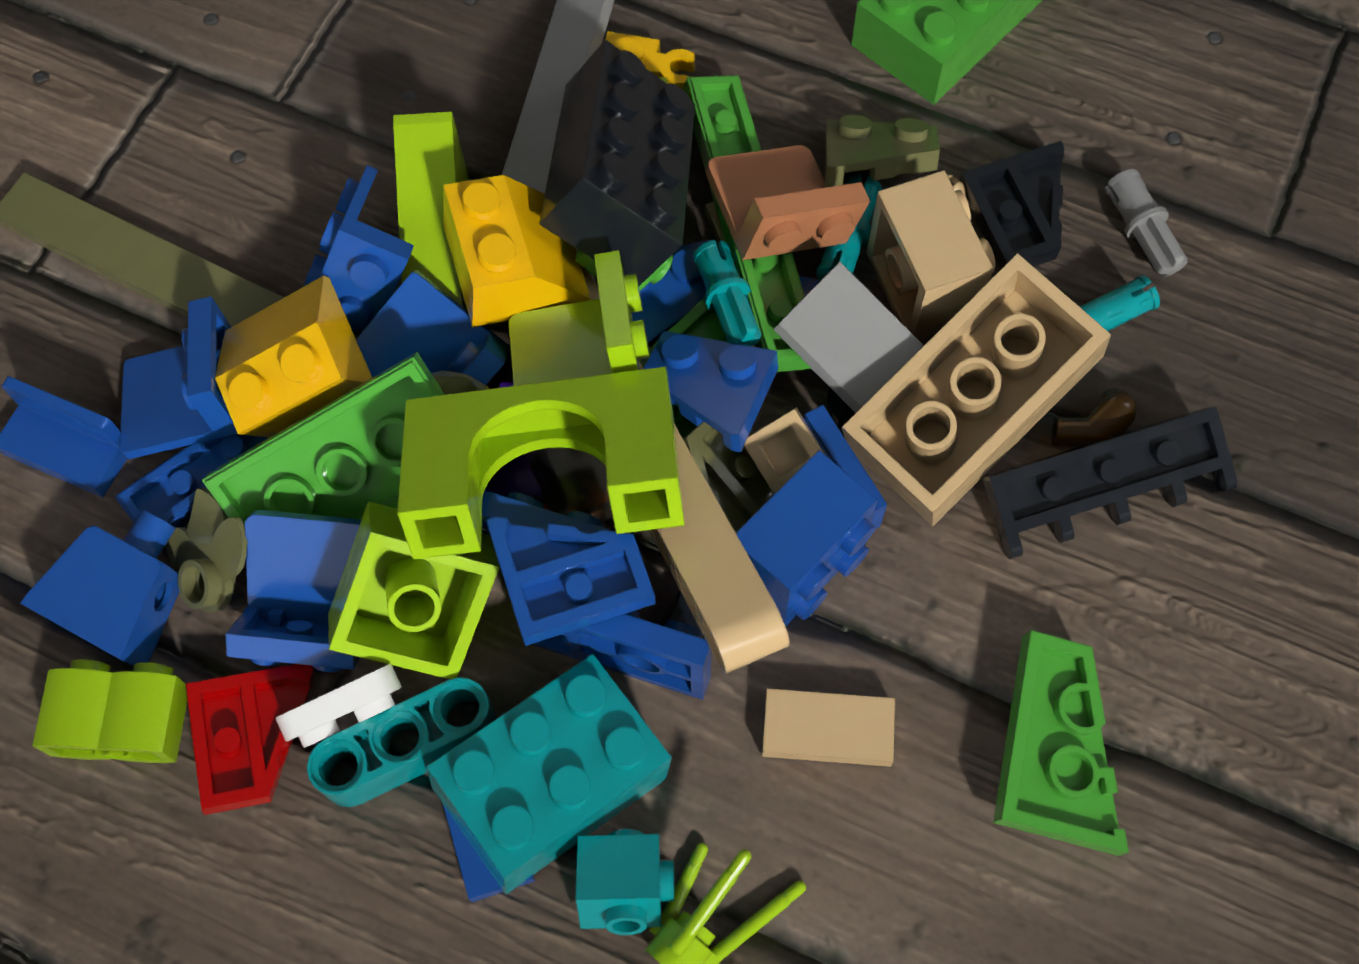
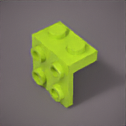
[509,250,650,386]

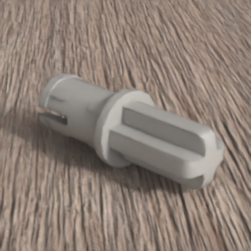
[1104,169,1187,277]

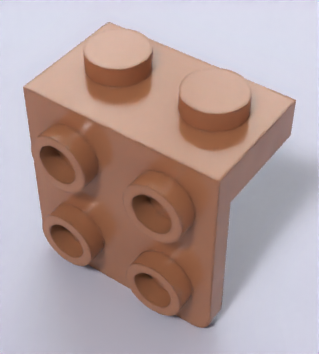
[706,145,870,260]

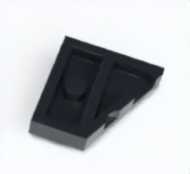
[959,141,1064,269]

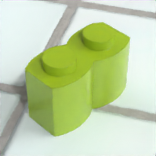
[32,659,188,763]

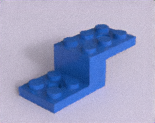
[481,490,711,700]

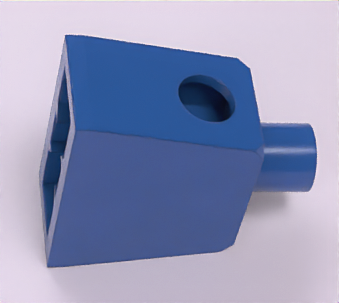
[20,510,179,666]

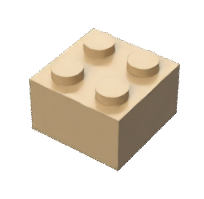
[866,170,995,344]

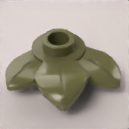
[166,488,248,613]

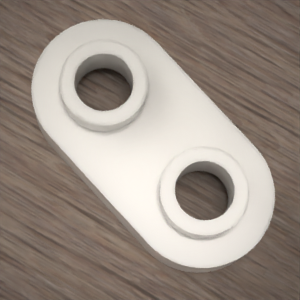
[275,664,402,748]

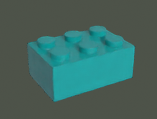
[427,654,672,895]

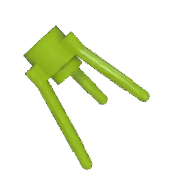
[645,843,806,964]

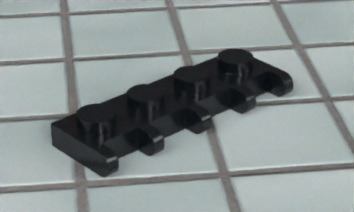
[982,406,1238,559]

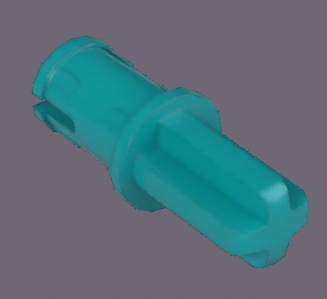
[693,240,761,346]

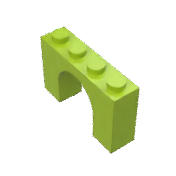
[397,367,685,560]

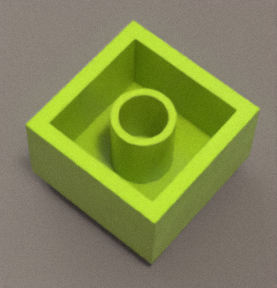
[328,501,500,679]

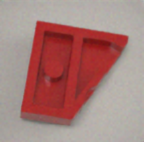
[186,664,314,815]

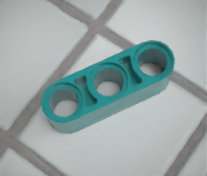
[307,677,496,807]

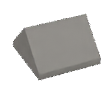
[774,262,924,413]

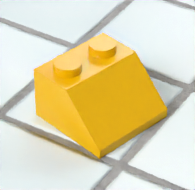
[443,175,591,327]
[215,276,372,437]

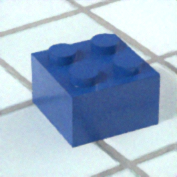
[736,450,878,627]

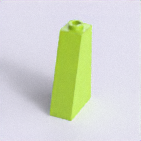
[393,112,468,310]

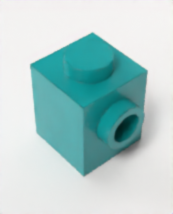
[576,829,674,935]

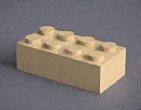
[842,253,1111,527]

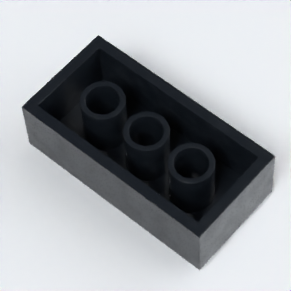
[539,40,695,286]

